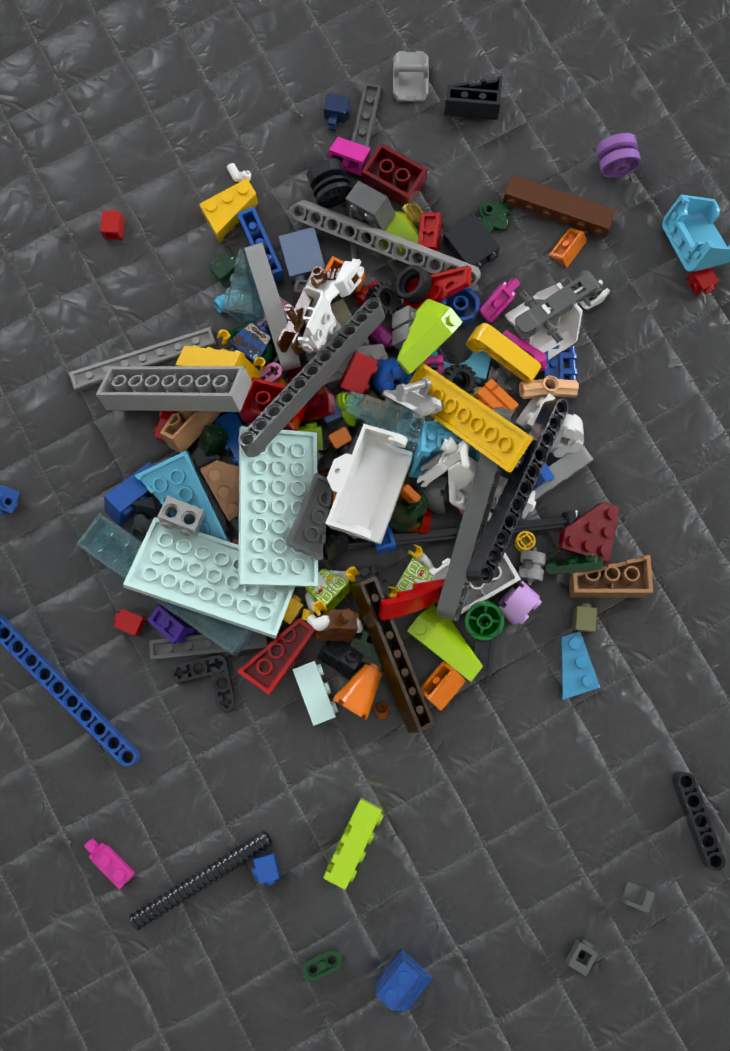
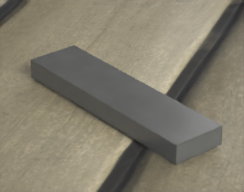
[351,82,382,147]

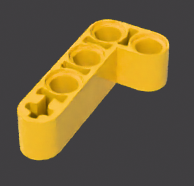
[465,323,541,383]

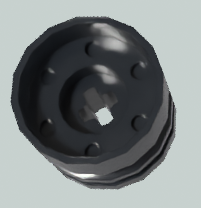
[306,158,352,208]

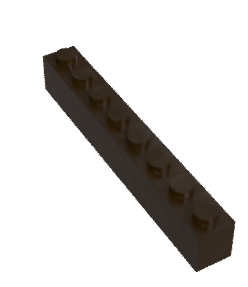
[350,576,435,733]

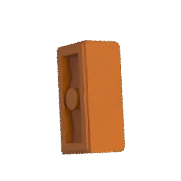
[549,227,587,267]

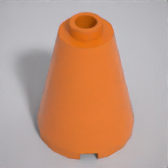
[333,663,382,720]

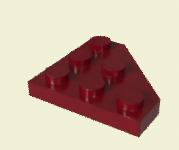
[288,367,335,426]
[558,502,620,563]

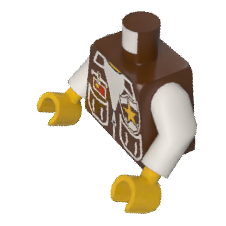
[301,609,363,642]

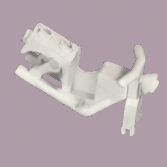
[417,437,536,521]

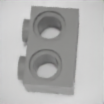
[157,496,206,536]

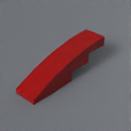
[379,579,445,620]

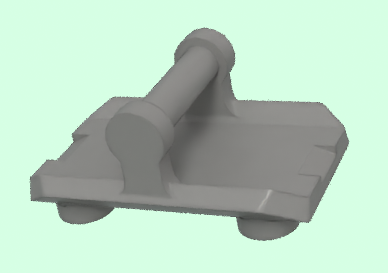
[393,51,429,102]
[381,377,443,418]

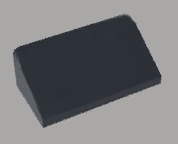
[133,497,158,519]

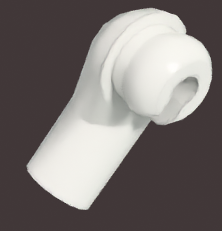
[227,163,251,182]

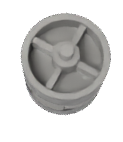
[518,547,547,586]

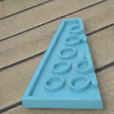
[134,451,230,542]

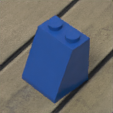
[376,949,433,1011]

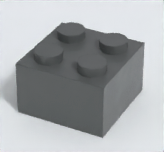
[346,181,396,231]

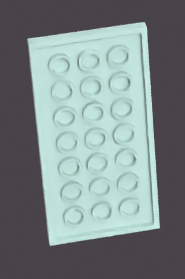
[238,426,318,587]
[123,517,295,639]

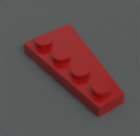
[403,265,472,310]

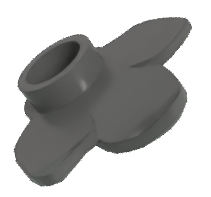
[131,514,153,540]

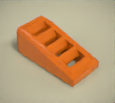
[327,427,352,448]

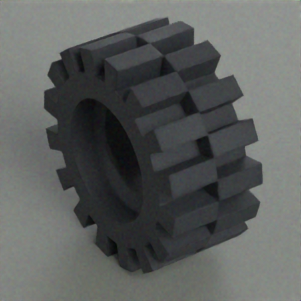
[365,281,401,317]
[441,364,478,394]

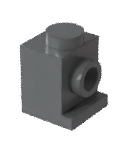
[564,939,598,976]

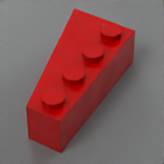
[237,618,315,695]

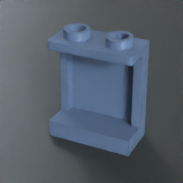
[279,227,325,283]

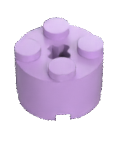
[498,580,542,625]

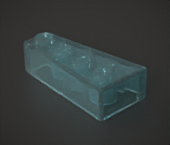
[343,391,426,452]

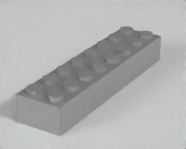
[96,366,252,412]

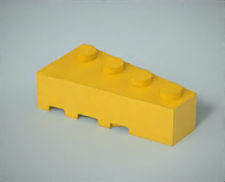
[175,345,261,379]

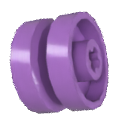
[596,133,641,178]

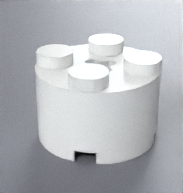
[550,413,584,458]

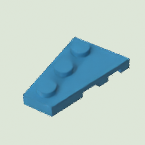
[561,631,600,700]

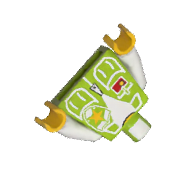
[384,544,434,598]
[305,567,360,616]

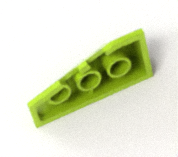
[407,605,483,682]

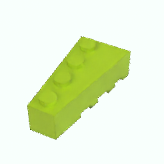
[323,798,384,890]

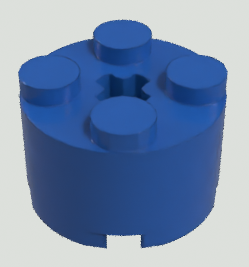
[442,287,480,328]
[371,357,414,394]

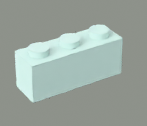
[293,661,338,726]

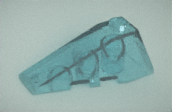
[224,247,264,324]

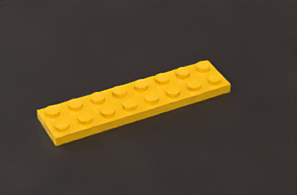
[408,363,533,473]

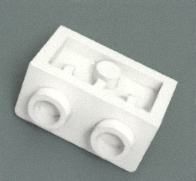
[515,394,555,433]

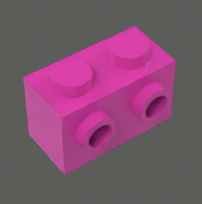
[329,137,371,176]

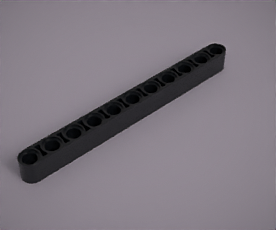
[466,399,568,583]

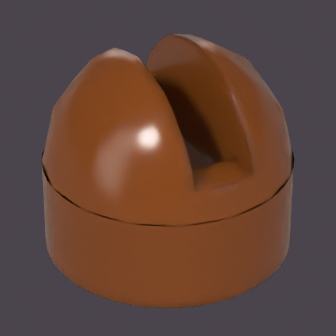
[374,703,390,721]

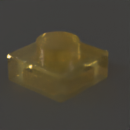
[402,202,424,223]

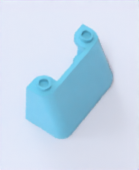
[662,195,730,272]
[408,421,481,478]

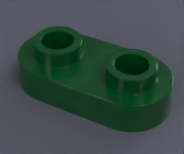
[303,949,342,981]

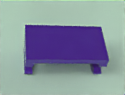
[148,605,196,644]

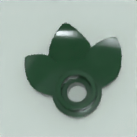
[478,201,511,234]

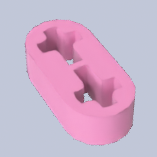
[258,362,283,383]

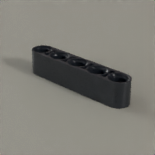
[672,771,726,871]

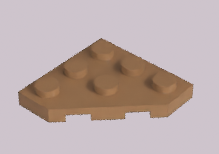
[200,460,239,521]

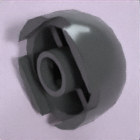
[421,475,452,514]

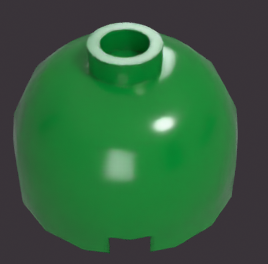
[465,600,504,640]

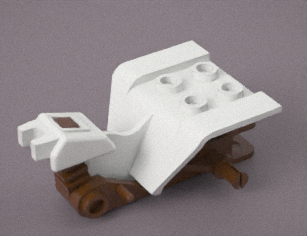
[277,259,364,355]

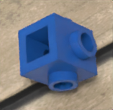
[0,485,20,515]

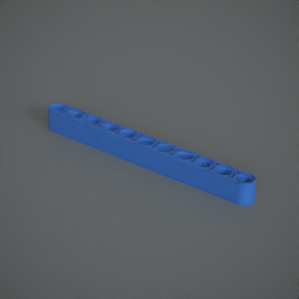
[0,613,140,766]

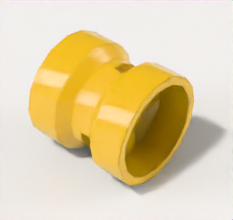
[514,531,536,552]

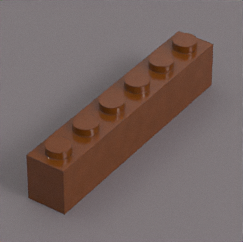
[503,174,616,237]

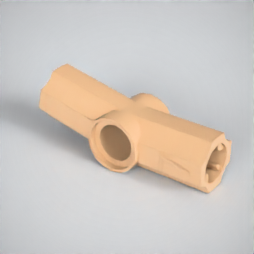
[519,375,579,399]

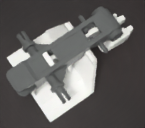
[504,270,610,361]

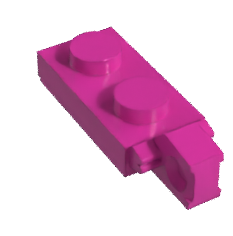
[478,278,521,324]
[84,838,135,890]

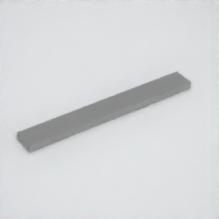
[69,327,217,391]

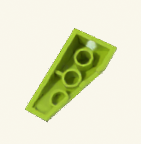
[396,299,462,375]

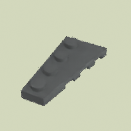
[285,473,332,561]

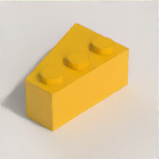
[199,179,258,243]

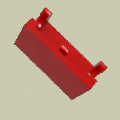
[418,213,443,252]

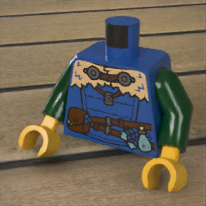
[217,320,275,371]

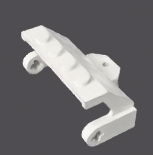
[326,424,414,544]

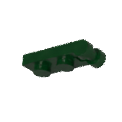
[546,555,604,574]

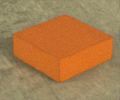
[399,484,421,504]

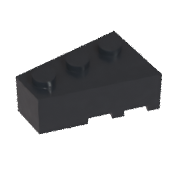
[444,76,502,120]

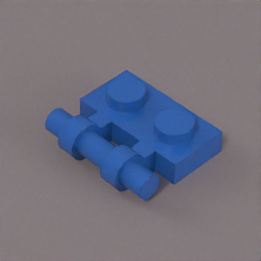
[544,345,578,380]

